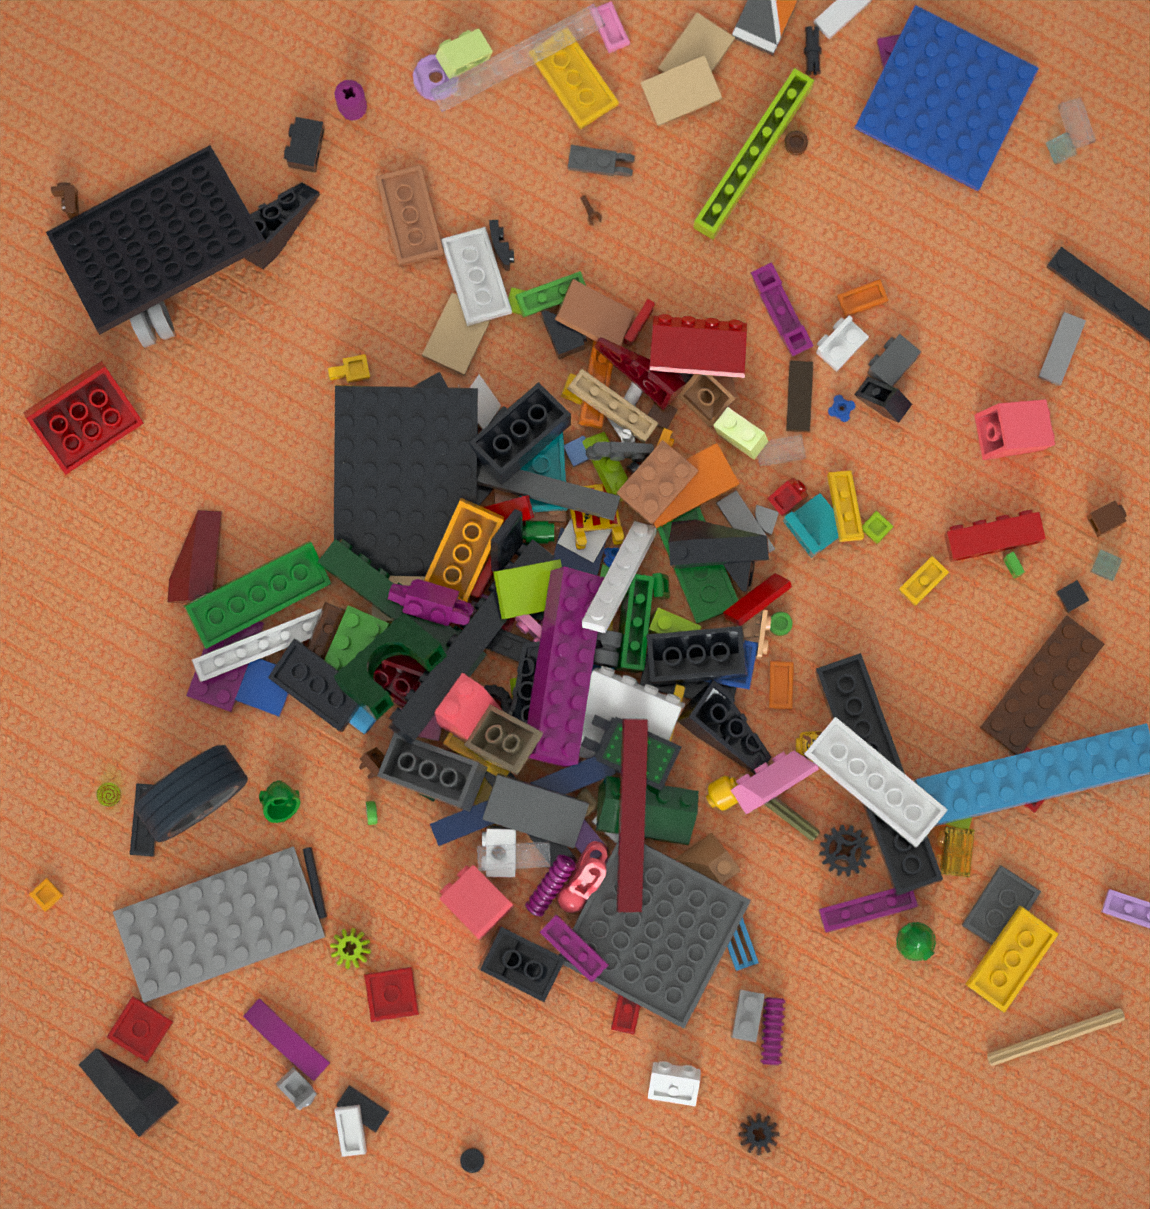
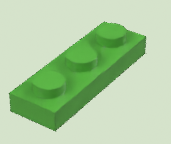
[515,271,586,318]

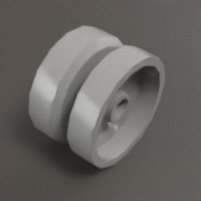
[130,301,176,348]

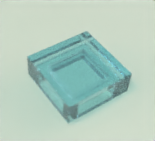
[1046,132,1077,164]
[1091,550,1122,581]

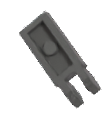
[568,145,635,176]
[585,441,654,462]

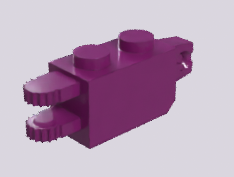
[388,579,474,626]

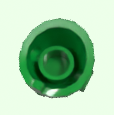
[259,780,301,823]
[896,922,936,961]

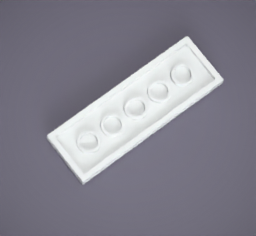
[804,717,947,847]

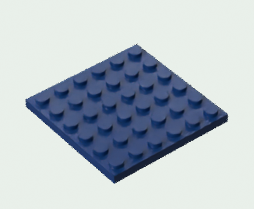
[854,5,1039,191]

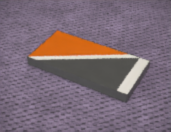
[732,0,799,56]

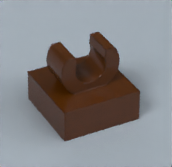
[359,747,385,779]

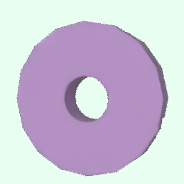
[413,54,459,101]

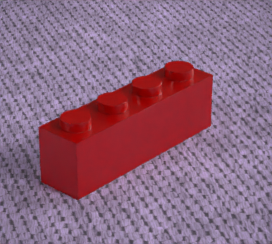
[944,510,1046,562]

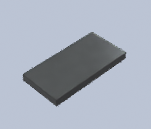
[482,773,589,849]

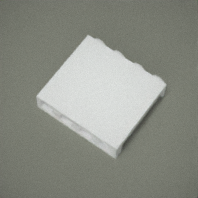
[579,666,685,773]

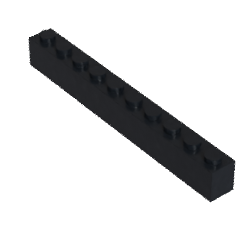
[388,540,555,744]

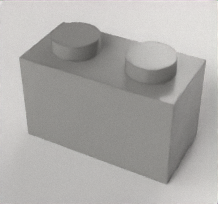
[731,990,765,1042]

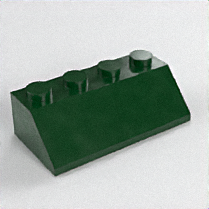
[596,776,699,845]

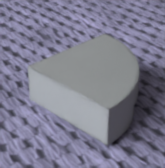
[755,505,779,535]

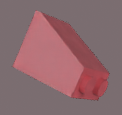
[974,399,1055,460]
[435,673,503,743]
[439,865,514,940]

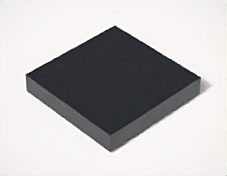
[491,509,523,572]

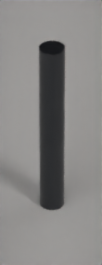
[302,847,327,919]

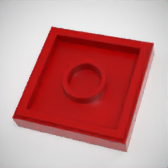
[364,967,419,1022]
[107,996,174,1063]

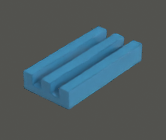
[727,918,759,971]

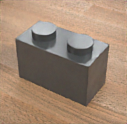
[867,334,921,386]

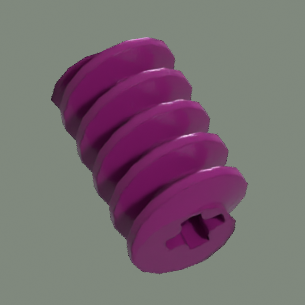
[334,80,367,121]

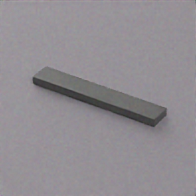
[477,464,620,521]

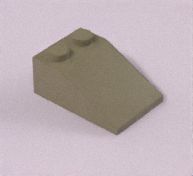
[464,705,543,775]

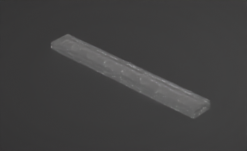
[430,4,605,112]

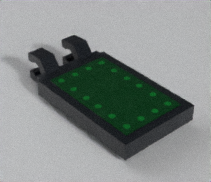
[581,715,682,791]

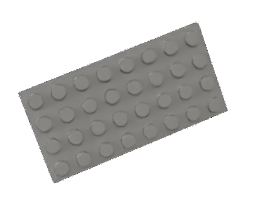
[113,846,326,1003]

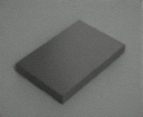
[961,865,1041,945]

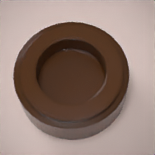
[784,131,808,155]

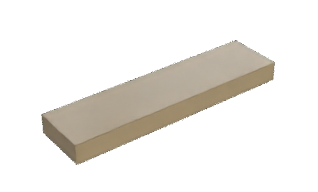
[567,369,658,443]

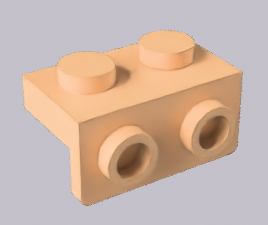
[736,610,771,660]

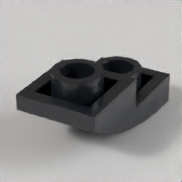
[489,220,514,271]

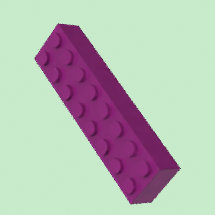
[527,567,604,767]

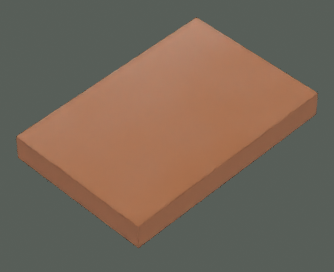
[555,279,634,346]

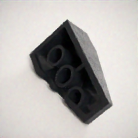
[669,519,769,569]

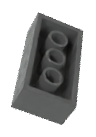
[377,732,488,812]

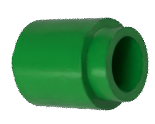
[523,521,554,544]

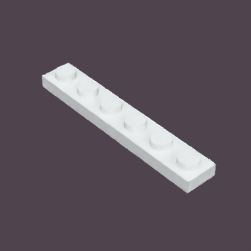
[582,521,657,633]
[192,608,322,682]

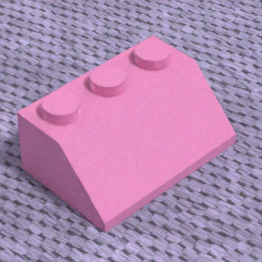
[731,751,819,814]

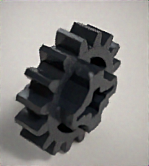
[819,825,871,877]

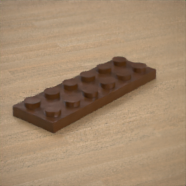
[980,615,1105,755]

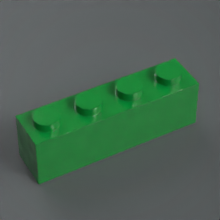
[614,574,654,673]

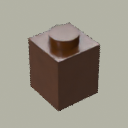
[1087,501,1127,537]

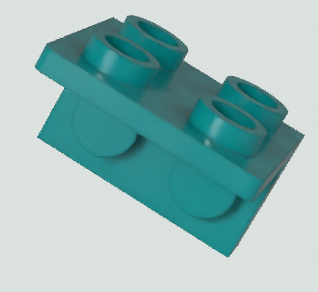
[783,493,839,558]

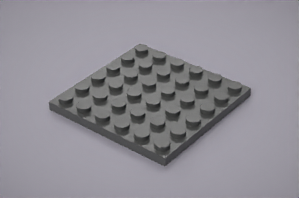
[559,841,751,1029]

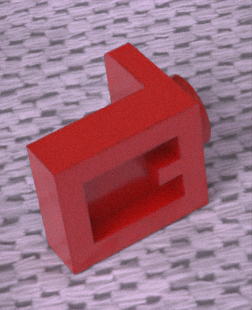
[767,478,808,516]

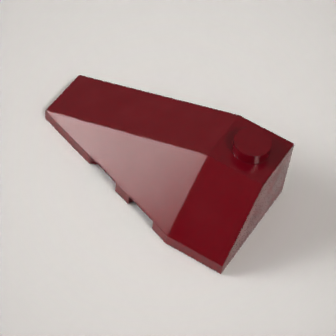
[594,337,686,410]
[167,510,222,604]

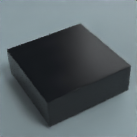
[1056,580,1089,613]

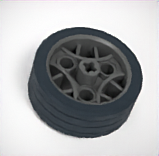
[134,745,248,842]

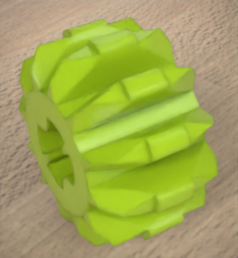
[330,928,371,969]

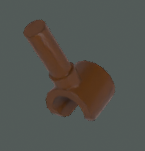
[580,195,602,226]

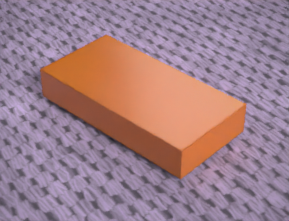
[836,279,889,318]
[768,661,794,710]

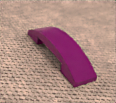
[751,262,814,357]
[243,998,330,1081]

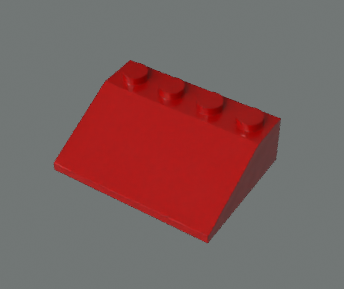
[649,314,747,378]
[23,361,144,475]

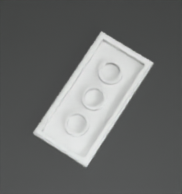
[441,227,512,326]

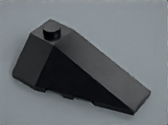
[245,182,320,270]
[508,641,540,724]
[677,680,771,774]
[78,1048,179,1137]

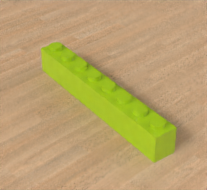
[694,68,814,240]

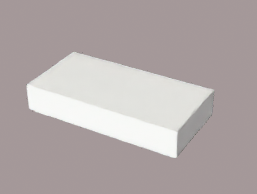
[334,1105,367,1157]

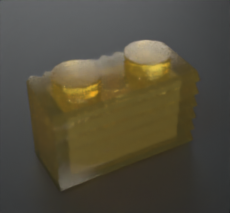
[936,826,975,878]

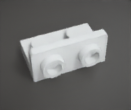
[816,315,869,372]
[648,1061,701,1106]

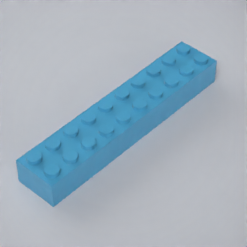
[914,723,1150,827]

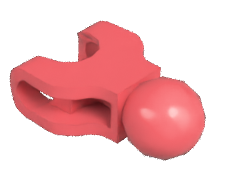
[557,841,608,914]

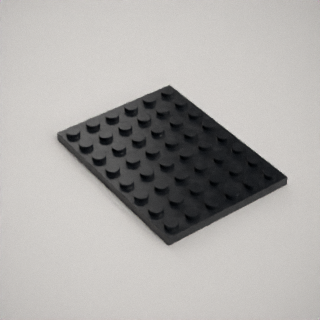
[46,145,267,335]
[334,385,478,577]

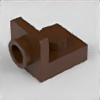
[51,182,79,219]

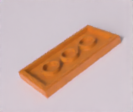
[653,443,739,529]

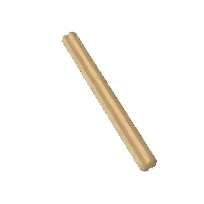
[987,1008,1125,1066]

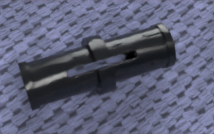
[804,26,822,75]

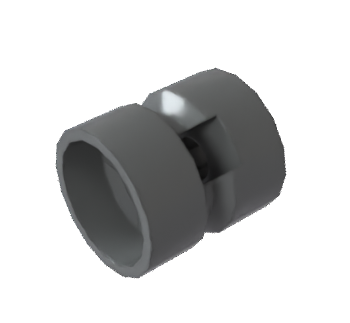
[593,630,623,668]

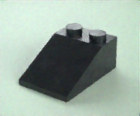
[477,926,566,1002]

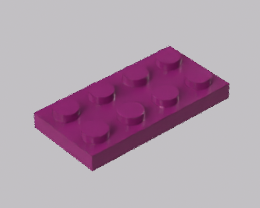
[186,621,264,713]

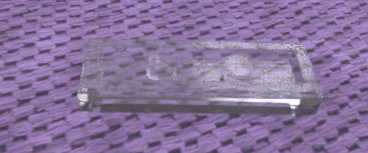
[477,842,551,871]

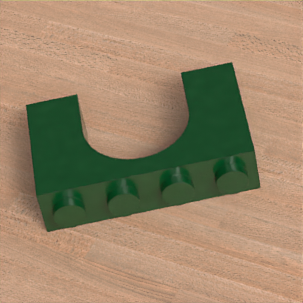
[334,613,447,721]

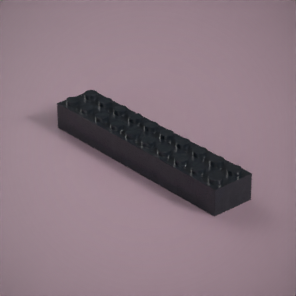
[815,653,943,897]

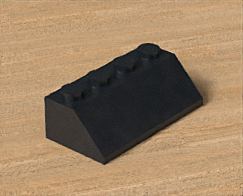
[469,382,571,485]
[647,626,749,685]

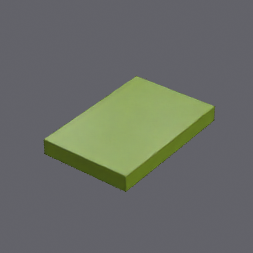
[494,559,562,619]

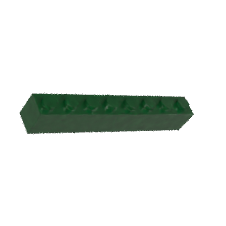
[317,539,487,677]

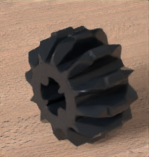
[738,1113,780,1155]

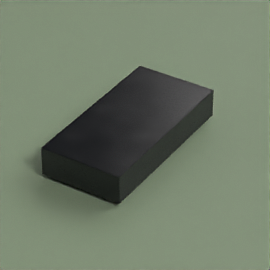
[336,1085,389,1132]

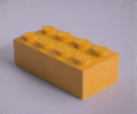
[424,498,504,602]

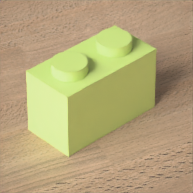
[435,28,493,79]
[713,407,768,459]

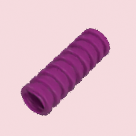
[525,855,576,917]
[760,997,786,1065]

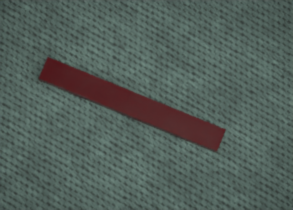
[616,718,648,912]

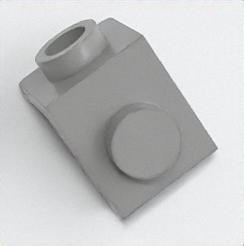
[276,1067,317,1110]

